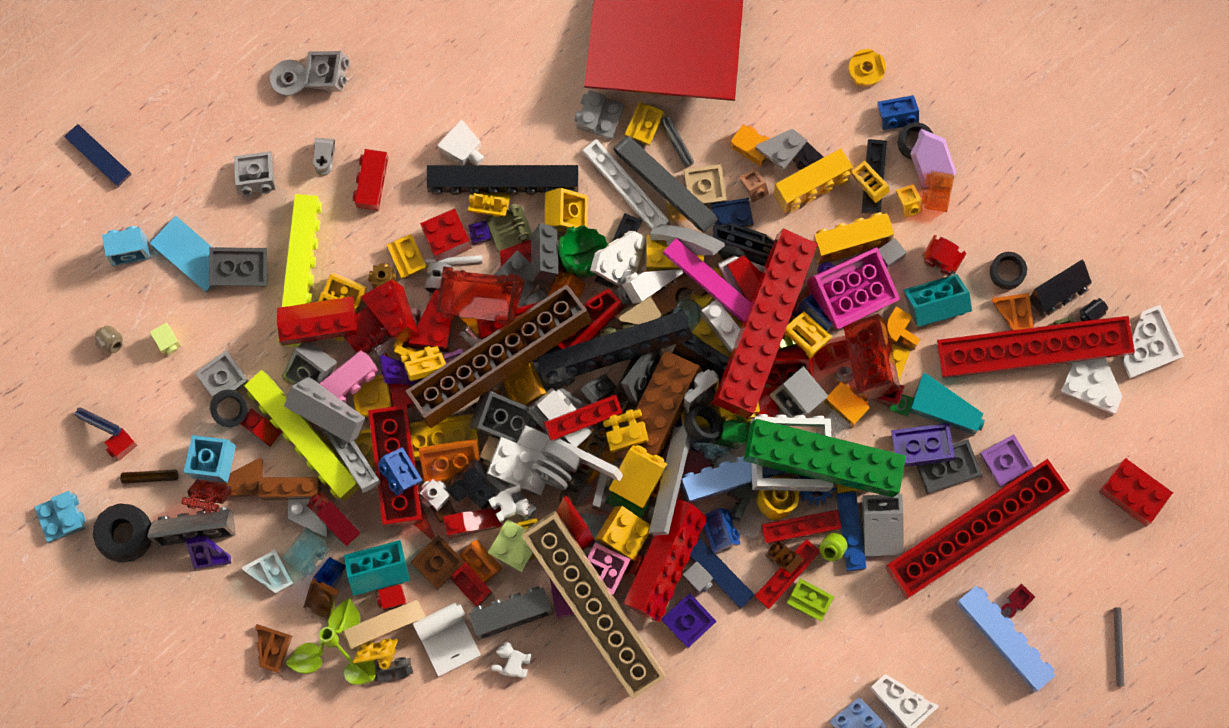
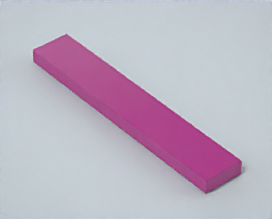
[663,239,751,322]

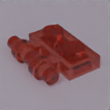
[181,479,232,513]

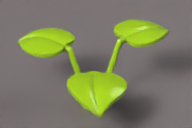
[286,598,376,685]

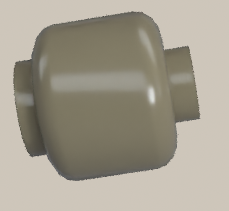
[94,326,123,354]

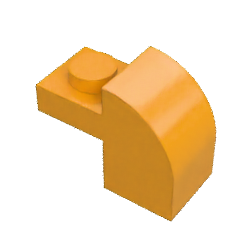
[885,306,921,350]

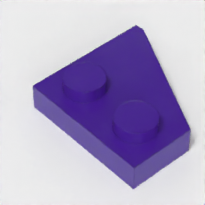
[379,355,424,385]
[186,535,231,569]

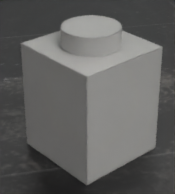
[878,238,907,269]
[683,562,713,594]

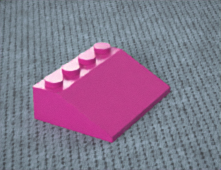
[805,247,900,330]

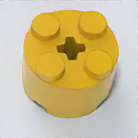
[756,476,799,521]

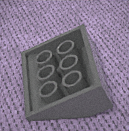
[148,507,236,547]

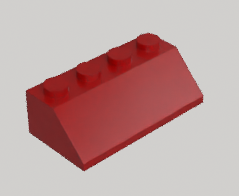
[277,296,359,346]

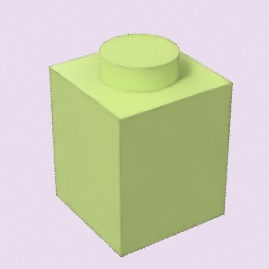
[150,322,181,355]

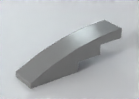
[649,224,725,255]

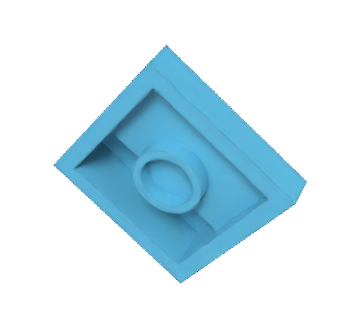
[34,491,86,543]

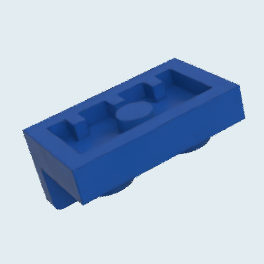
[877,95,919,130]
[378,447,422,496]
[704,508,740,553]

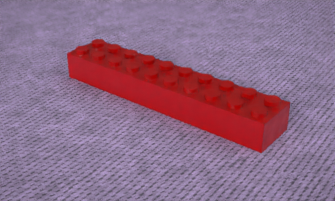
[712,228,818,419]
[885,458,1070,600]

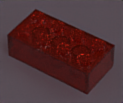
[843,313,901,402]

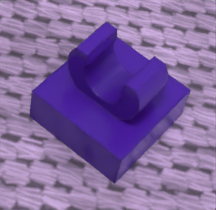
[468,221,491,244]

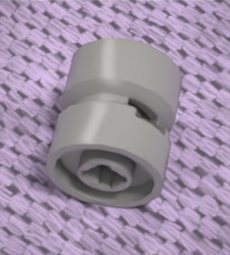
[424,262,453,293]

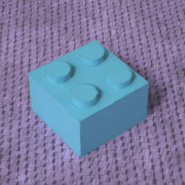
[102,226,151,266]
[183,435,236,483]

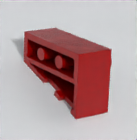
[360,279,419,343]

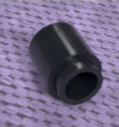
[1079,298,1109,321]

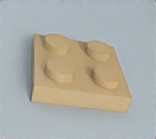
[684,164,727,205]

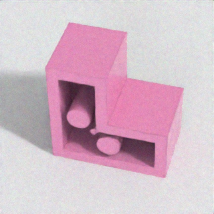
[588,543,630,596]

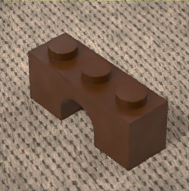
[652,275,709,316]

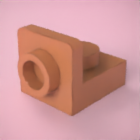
[739,168,769,202]

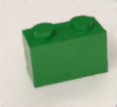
[715,420,749,449]

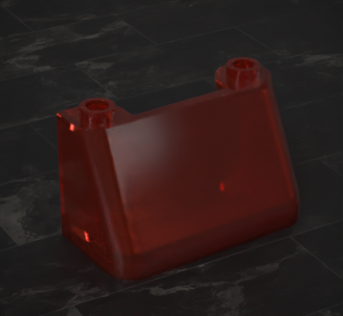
[436,266,525,326]

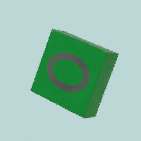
[889,394,914,417]

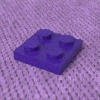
[661,593,717,649]

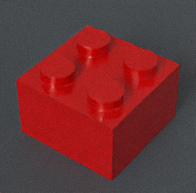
[420,208,472,262]

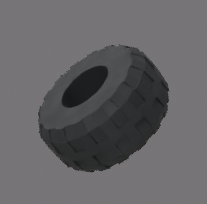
[93,503,152,563]

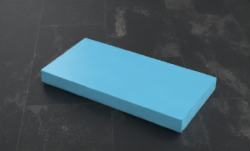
[150,216,212,293]

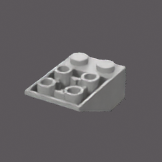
[861,494,904,557]

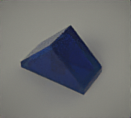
[312,557,346,588]

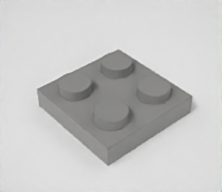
[195,351,249,404]

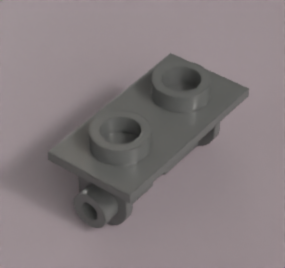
[374,657,413,683]

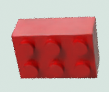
[1099,458,1173,527]

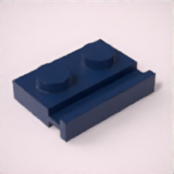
[711,198,754,227]

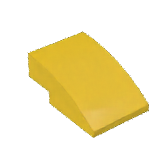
[318,273,368,342]

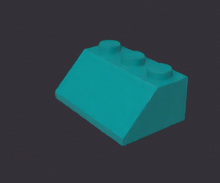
[903,274,972,327]
[344,540,410,596]

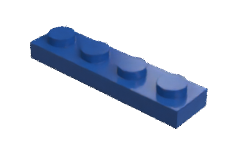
[836,492,866,572]

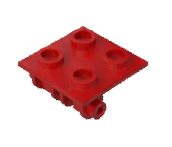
[344,306,391,354]

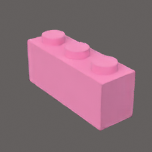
[320,351,379,402]

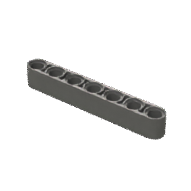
[613,135,718,233]

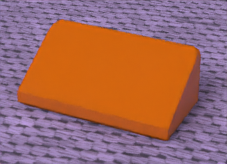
[460,540,502,583]

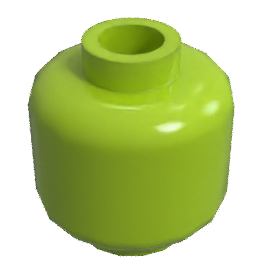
[819,533,847,562]

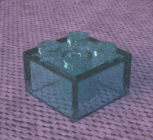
[282,528,329,577]

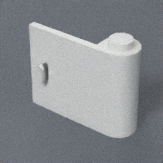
[413,603,481,677]

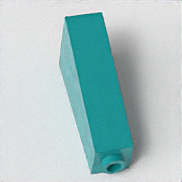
[910,373,985,435]

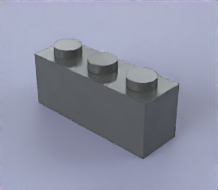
[531,223,558,286]

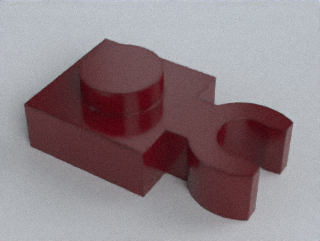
[1001,583,1035,619]

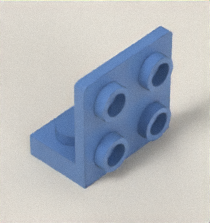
[830,697,886,728]

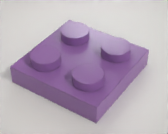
[980,434,1034,487]

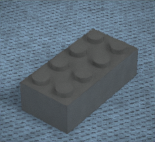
[469,586,552,640]

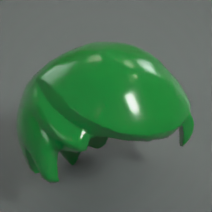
[558,225,609,277]

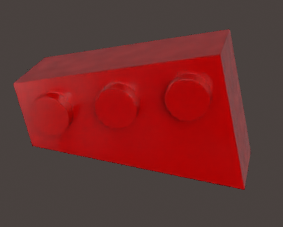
[409,289,456,352]

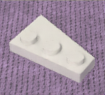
[870,674,939,728]

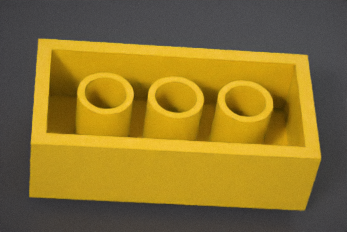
[773,148,853,214]
[813,213,894,265]

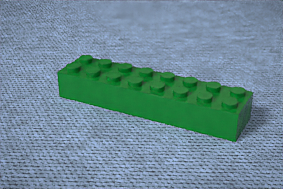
[743,419,906,498]

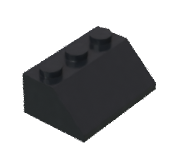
[1029,259,1092,317]

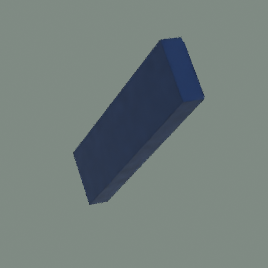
[64,124,132,187]
[690,539,755,609]

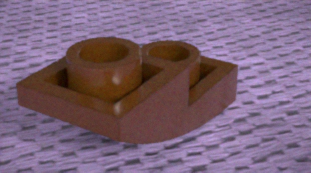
[765,542,804,574]

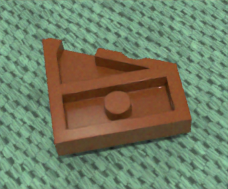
[223,458,263,497]

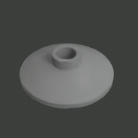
[270,60,307,96]

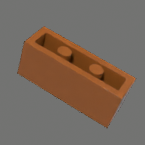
[259,477,321,500]

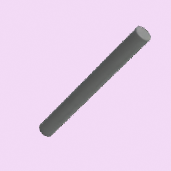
[1113,607,1125,687]

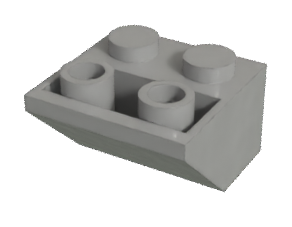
[770,366,828,418]

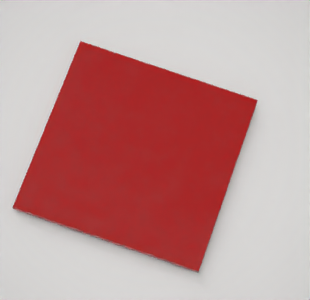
[584,0,743,101]

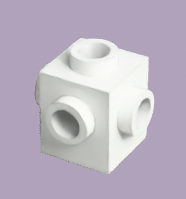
[420,479,451,512]

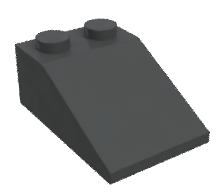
[469,391,537,447]

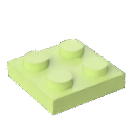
[488,519,533,572]

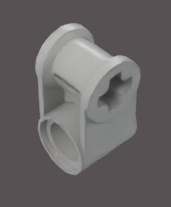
[313,138,335,175]

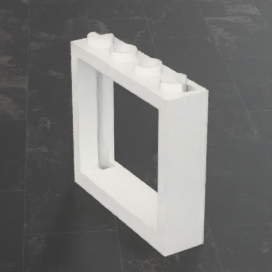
[750,414,833,492]

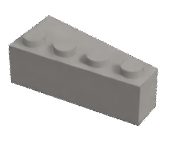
[284,377,365,443]

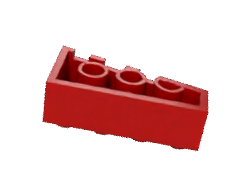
[555,288,624,350]

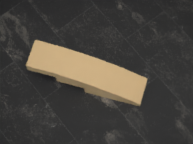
[343,600,425,650]

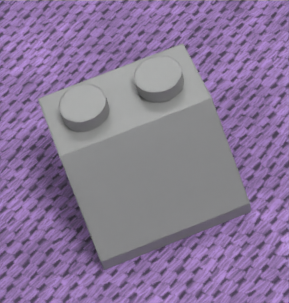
[282,342,337,385]

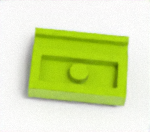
[787,578,835,622]

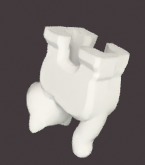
[488,484,530,522]
[491,642,532,679]

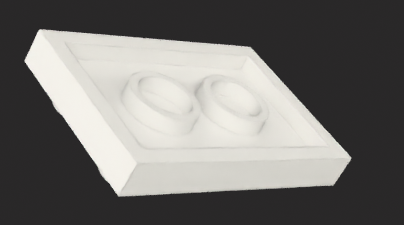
[486,437,547,495]

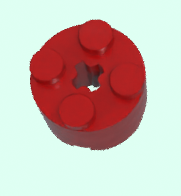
[922,235,967,277]

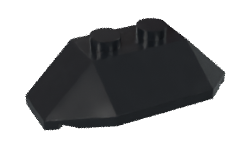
[712,223,774,266]

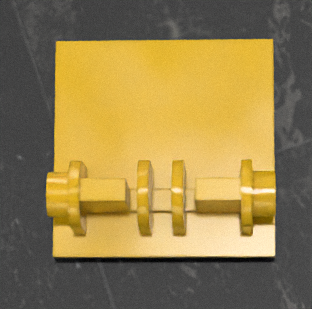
[468,191,511,217]
[353,638,398,669]

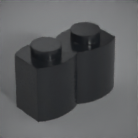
[447,459,486,501]

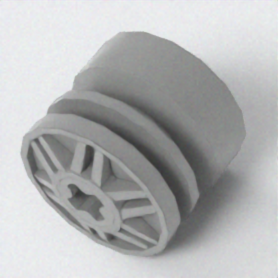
[530,440,582,490]

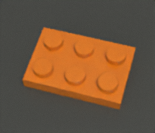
[419,439,481,482]

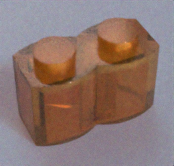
[922,170,954,212]

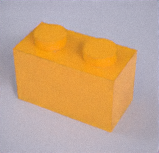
[730,124,770,167]
[824,382,870,428]

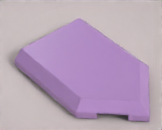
[910,129,956,188]

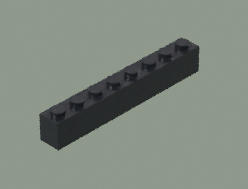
[427,165,578,195]
[537,310,693,386]

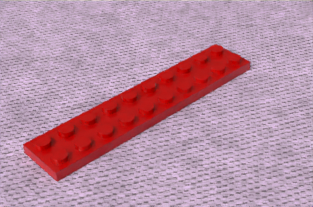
[937,316,1135,378]

